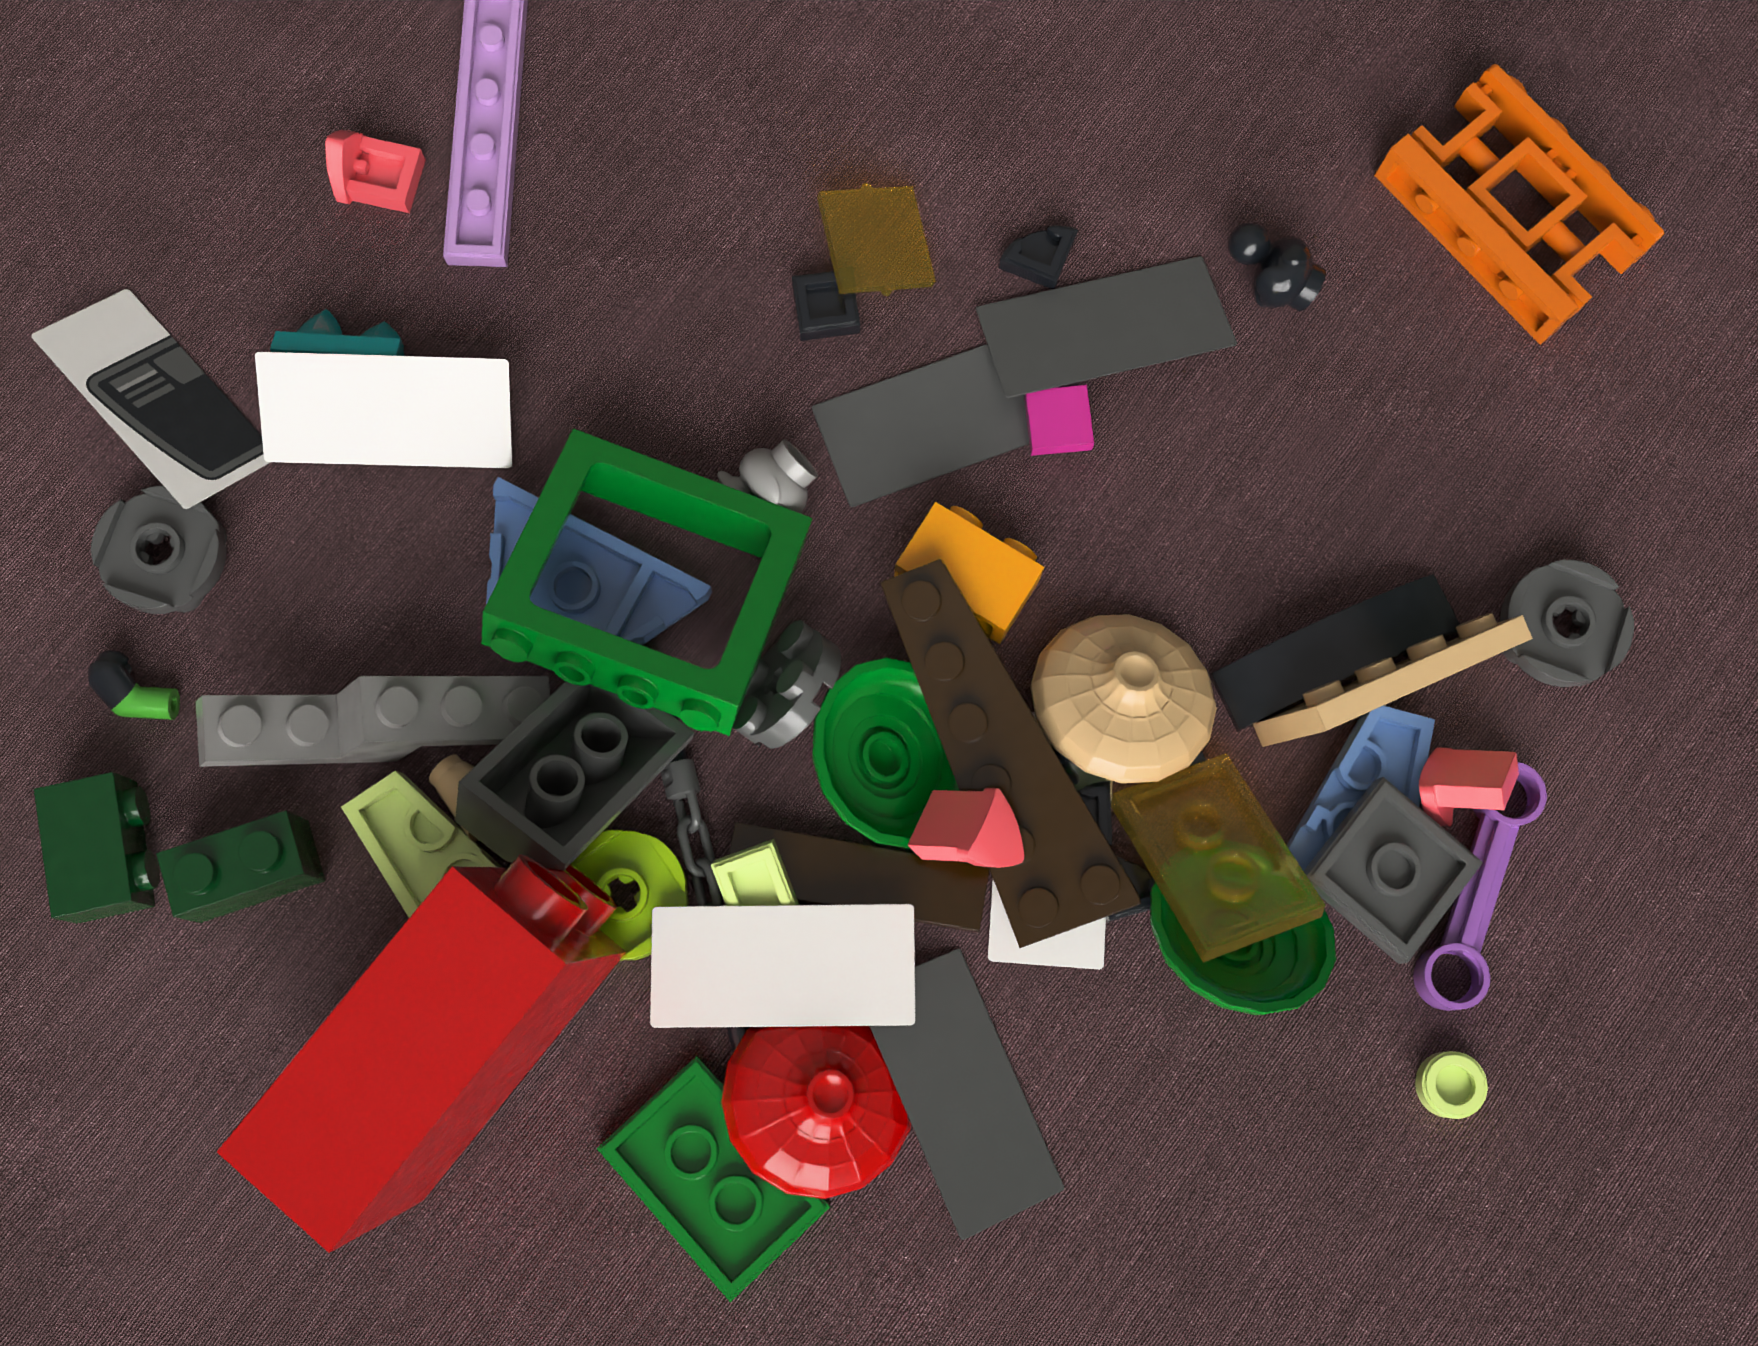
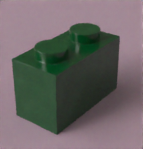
[34,772,160,923]
[156,810,326,923]

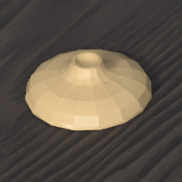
[1030,614,1217,784]

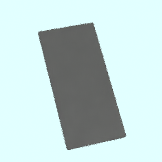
[976,256,1237,398]
[812,344,1057,508]
[870,949,1064,1240]

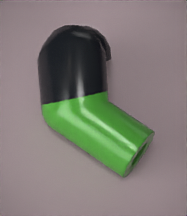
[88,650,180,720]

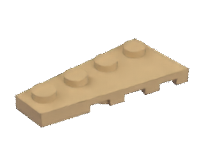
[1253,613,1533,747]

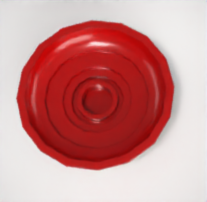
[721,1026,911,1199]

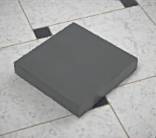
[1299,777,1483,964]

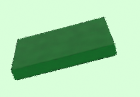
[597,1056,831,1302]

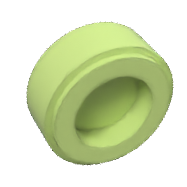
[1415,1051,1488,1119]

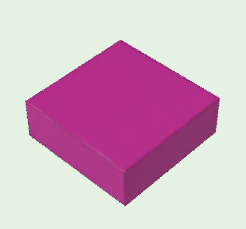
[1024,385,1094,456]

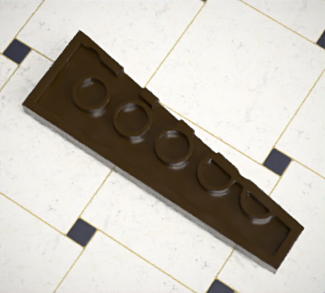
[880,559,1142,948]

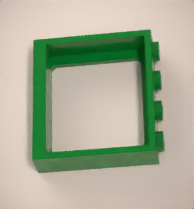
[481,428,813,736]

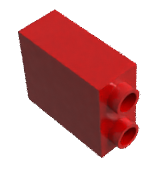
[217,854,626,1253]

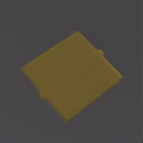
[817,183,936,296]

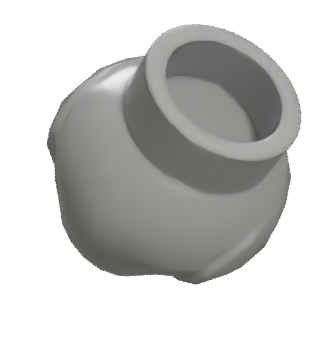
[717,439,818,513]

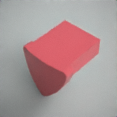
[325,130,426,214]
[1419,747,1519,827]
[908,788,1024,868]

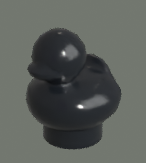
[1228,222,1326,312]

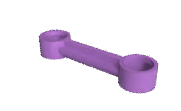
[1413,762,1547,1011]

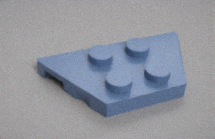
[486,477,712,645]

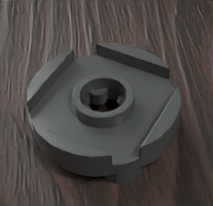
[91,486,227,614]
[1500,559,1634,687]
[733,620,841,749]

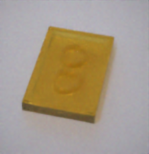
[1111,753,1326,963]

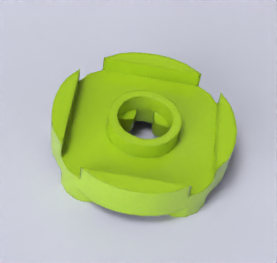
[571,830,689,961]

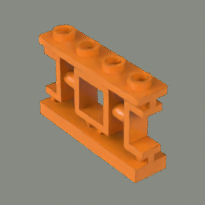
[1374,64,1664,345]

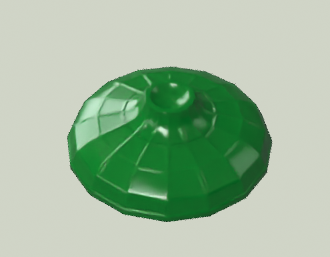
[812,657,959,848]
[1150,842,1336,1015]

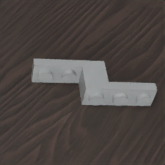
[196,676,550,767]

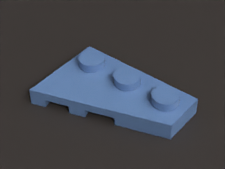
[1269,706,1435,886]

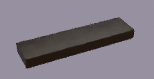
[729,822,990,933]

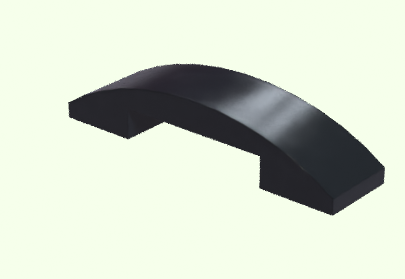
[1210,574,1460,732]

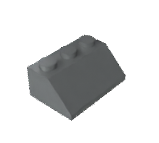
[455,682,694,871]

